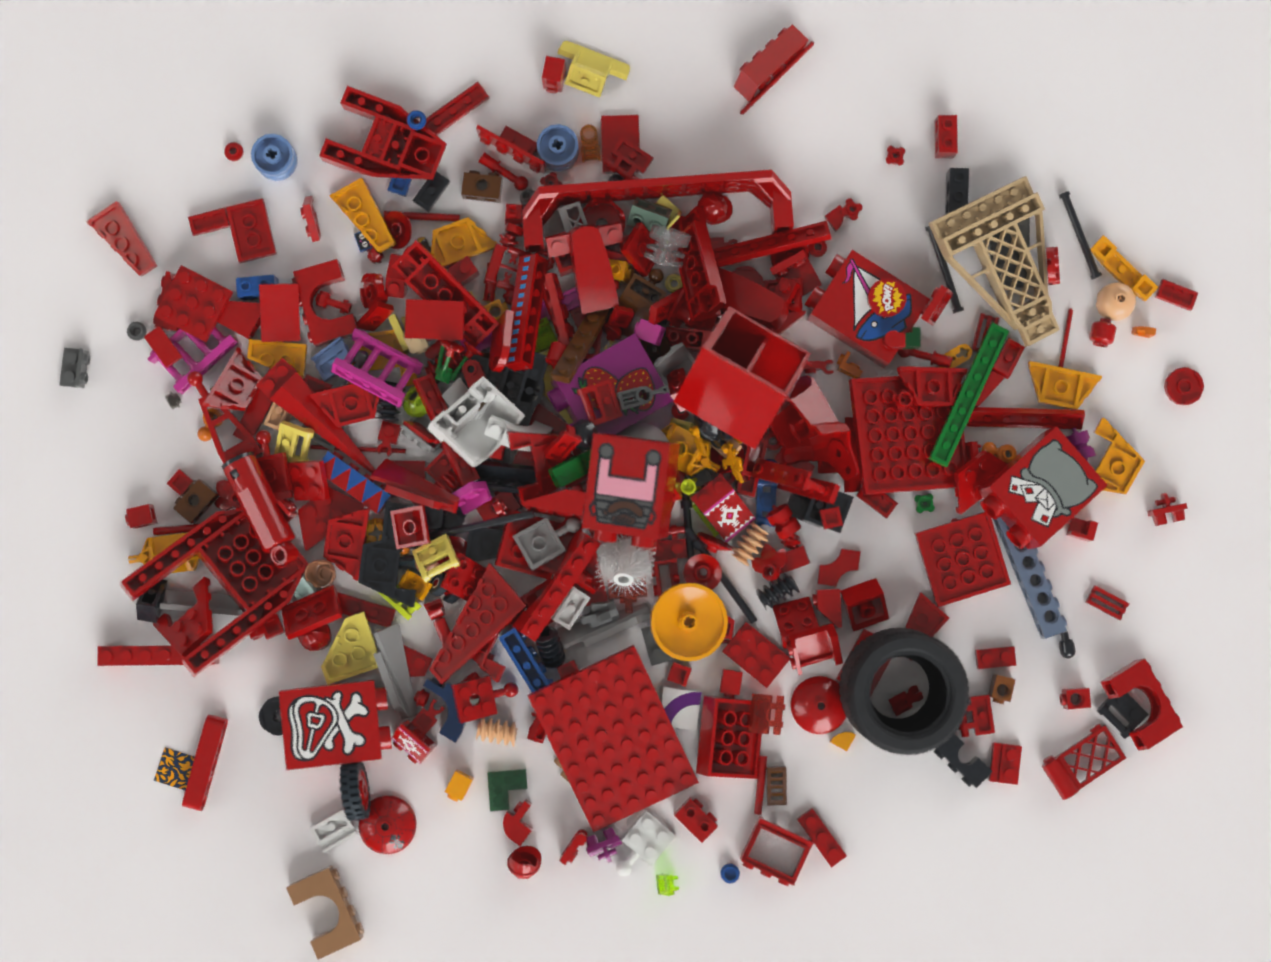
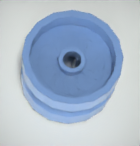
[537,124,579,172]
[251,134,298,181]

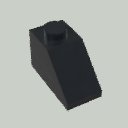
[136,579,168,623]

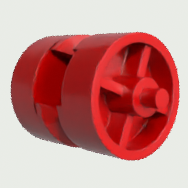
[766,503,801,540]

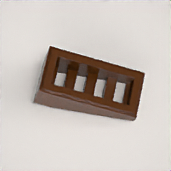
[766,766,787,806]

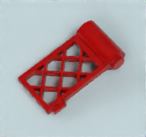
[1041,724,1126,800]

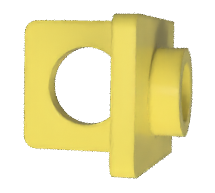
[655,195,682,230]

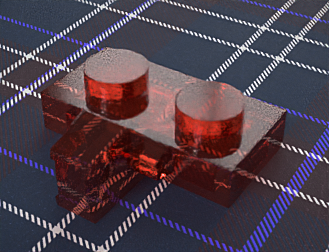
[608,577,647,614]

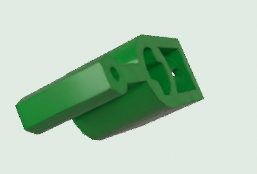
[547,448,592,488]

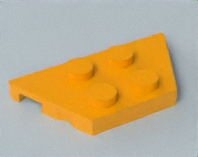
[431,217,497,267]
[1028,361,1102,410]

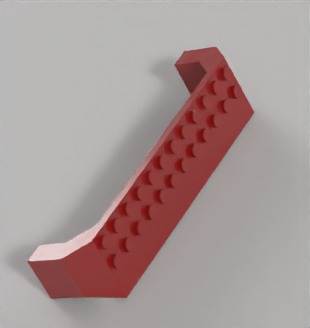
[522,170,794,253]

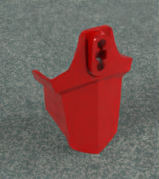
[769,375,860,481]

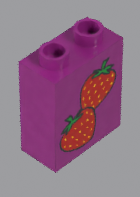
[547,333,673,434]

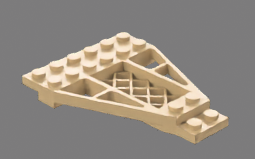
[928,176,1060,347]

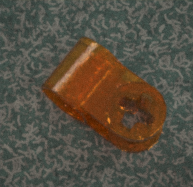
[580,124,601,163]

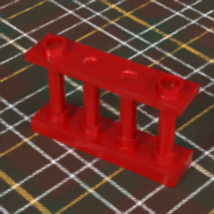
[751,458,840,504]

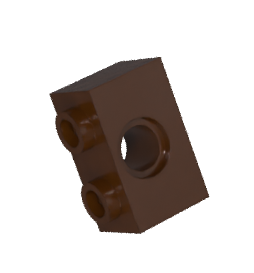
[461,170,503,203]
[173,479,219,524]

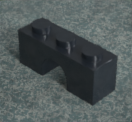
[933,734,993,788]

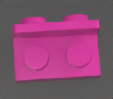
[452,481,492,514]

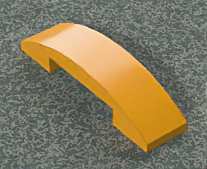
[1090,235,1158,301]

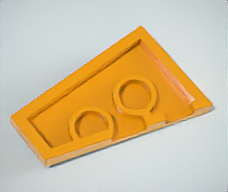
[247,339,308,379]

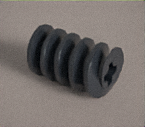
[375,381,406,422]
[756,573,800,611]
[535,626,566,668]

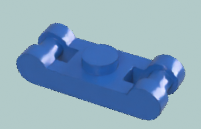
[755,479,777,527]

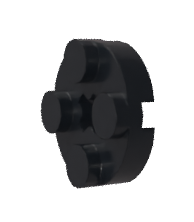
[259,696,283,736]

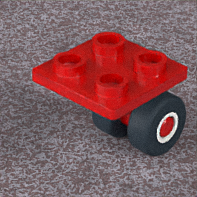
[429,552,486,604]

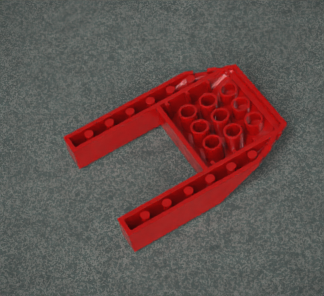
[120,507,308,677]

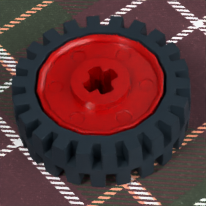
[339,762,371,821]

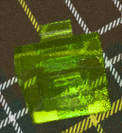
[656,873,679,896]

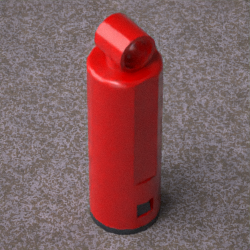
[221,451,298,565]

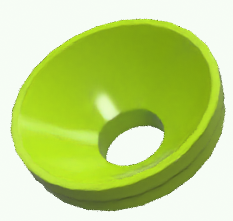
[403,386,427,418]

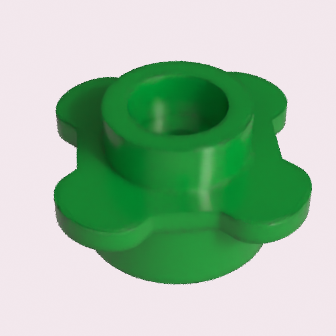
[914,493,935,514]

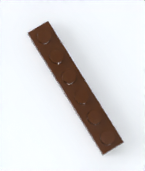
[551,308,613,384]

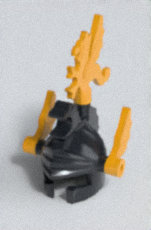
[689,415,744,483]

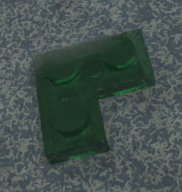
[487,769,528,812]

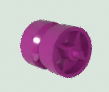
[1067,428,1096,460]

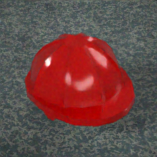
[697,193,733,225]
[298,624,332,651]
[507,845,542,879]

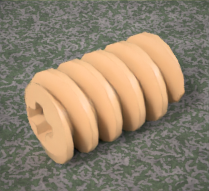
[730,523,769,566]
[476,717,517,747]

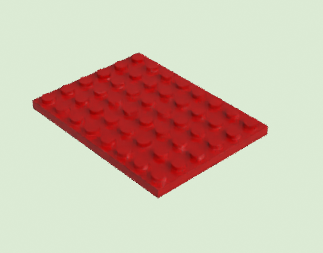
[528,645,699,833]

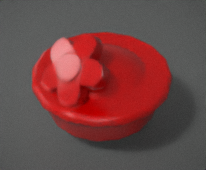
[602,321,622,341]

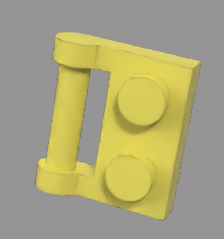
[274,420,315,462]
[412,534,460,583]

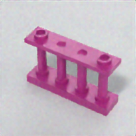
[147,327,239,394]
[331,328,424,408]

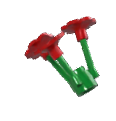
[435,340,483,384]

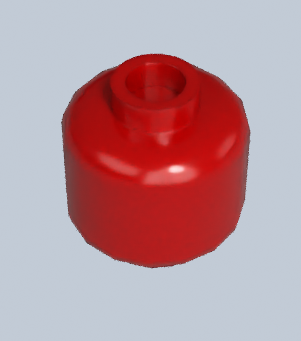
[1089,318,1117,348]

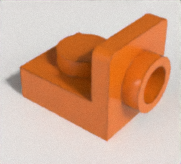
[836,351,863,379]

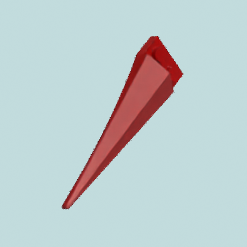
[256,357,376,473]

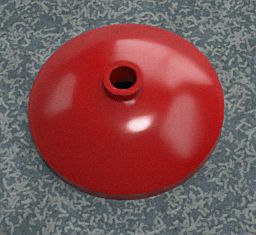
[791,676,846,734]

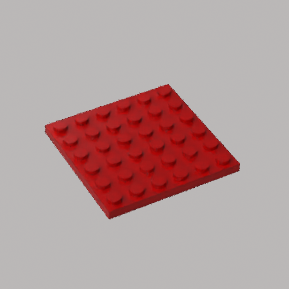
[848,376,968,495]

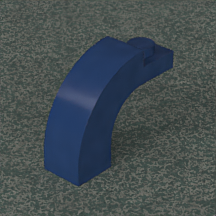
[423,677,466,743]

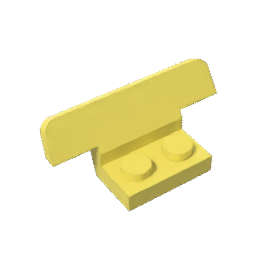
[557,41,630,98]

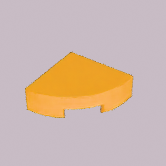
[829,732,856,751]

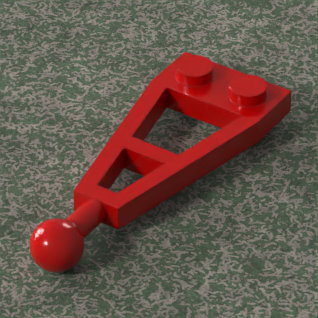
[187,371,262,464]

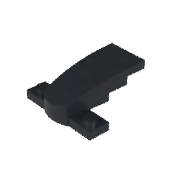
[462,352,548,426]

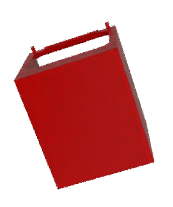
[673,306,812,450]

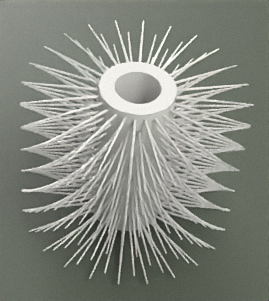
[594,535,656,597]

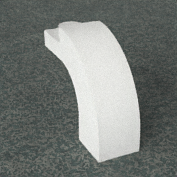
[484,415,553,451]

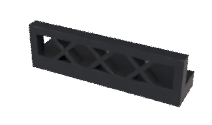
[462,461,537,494]

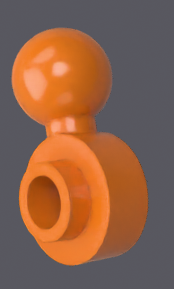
[197,408,223,442]
[981,442,1017,464]

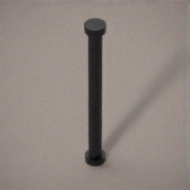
[1058,191,1103,280]
[925,226,964,314]

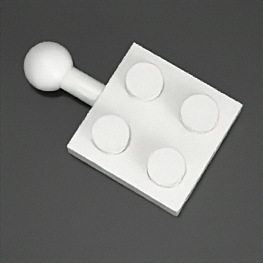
[616,810,676,876]

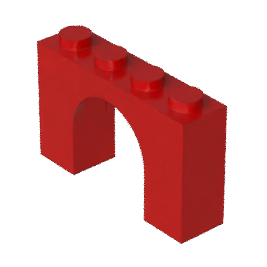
[292,259,359,347]
[1100,658,1183,751]

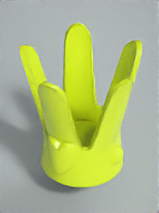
[681,477,701,497]

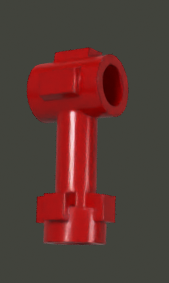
[315,290,352,315]

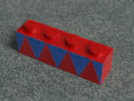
[322,451,393,515]

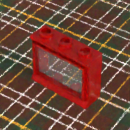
[740,816,814,886]

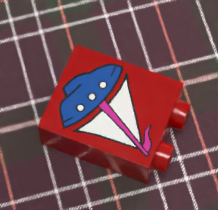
[804,249,931,368]

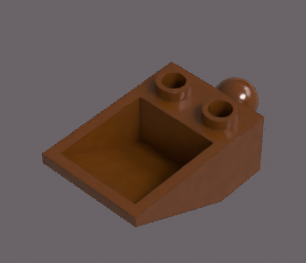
[606,268,668,337]

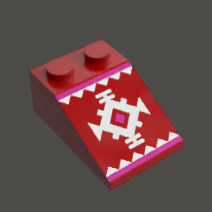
[690,473,756,543]
[391,720,437,764]

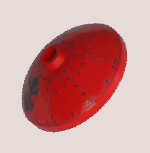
[358,795,417,854]

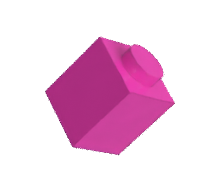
[634,319,666,346]

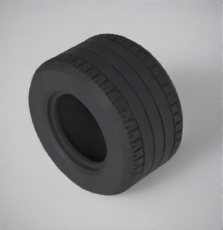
[839,628,969,755]

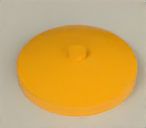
[650,583,728,661]

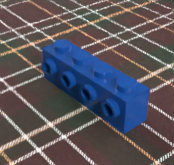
[499,628,554,692]

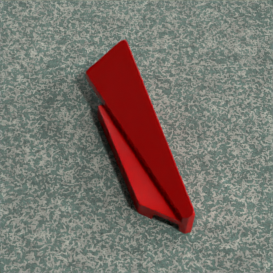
[370,459,460,513]

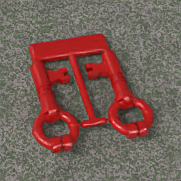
[484,243,555,291]

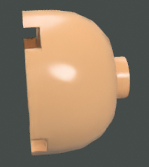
[1096,283,1136,321]

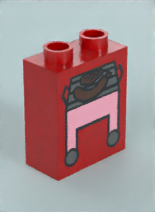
[582,433,680,548]

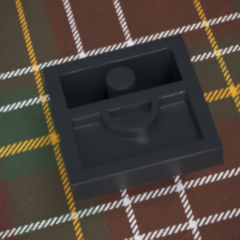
[787,491,854,534]

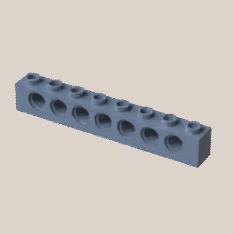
[993,517,1067,639]

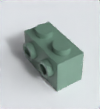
[627,197,672,237]

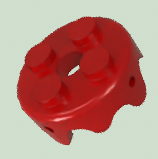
[578,199,625,248]

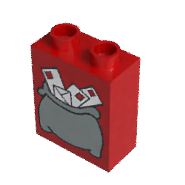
[978,426,1108,549]

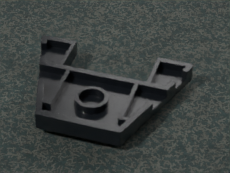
[358,538,422,608]

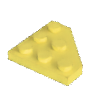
[321,611,378,685]

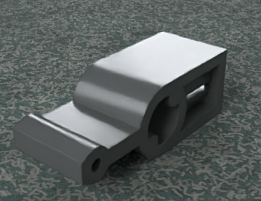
[616,386,669,410]

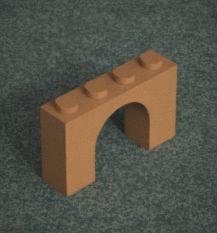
[286,865,364,960]

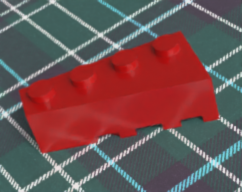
[733,24,808,102]

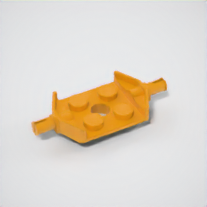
[661,422,721,477]
[128,532,200,573]

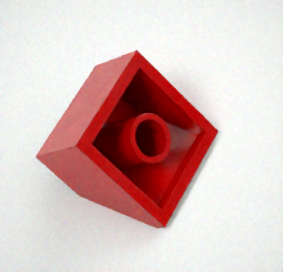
[840,578,889,632]

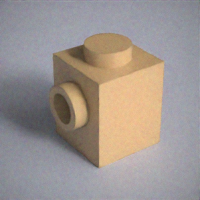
[403,332,429,355]

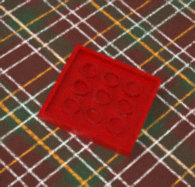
[914,511,1011,607]

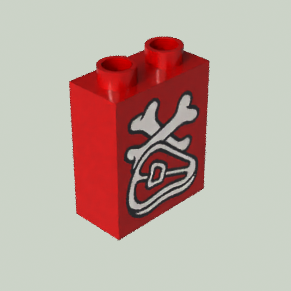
[279,679,392,771]

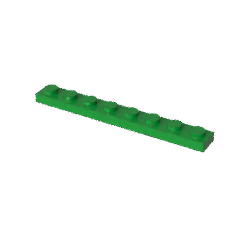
[928,322,1009,467]

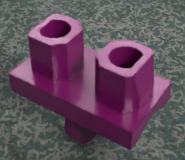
[586,827,622,863]

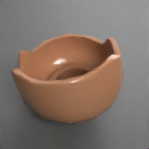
[304,559,336,588]

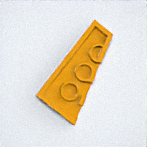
[329,177,396,253]

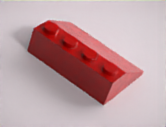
[523,487,586,521]
[696,696,765,779]

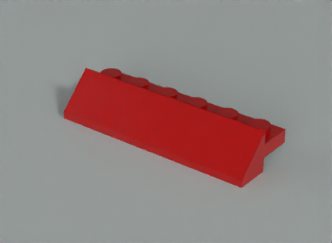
[669,206,727,322]
[391,240,500,347]

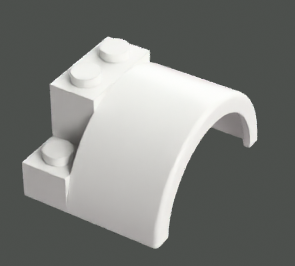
[428,376,525,467]

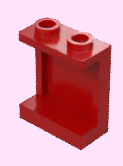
[786,623,843,675]

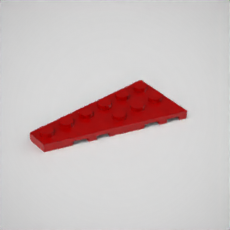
[429,563,528,684]

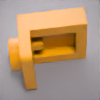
[609,259,634,285]
[398,570,433,601]

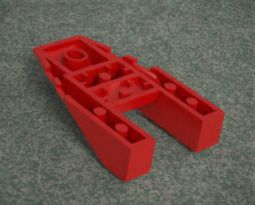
[319,86,447,180]

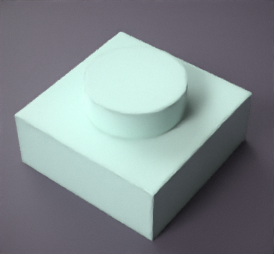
[293,575,316,600]

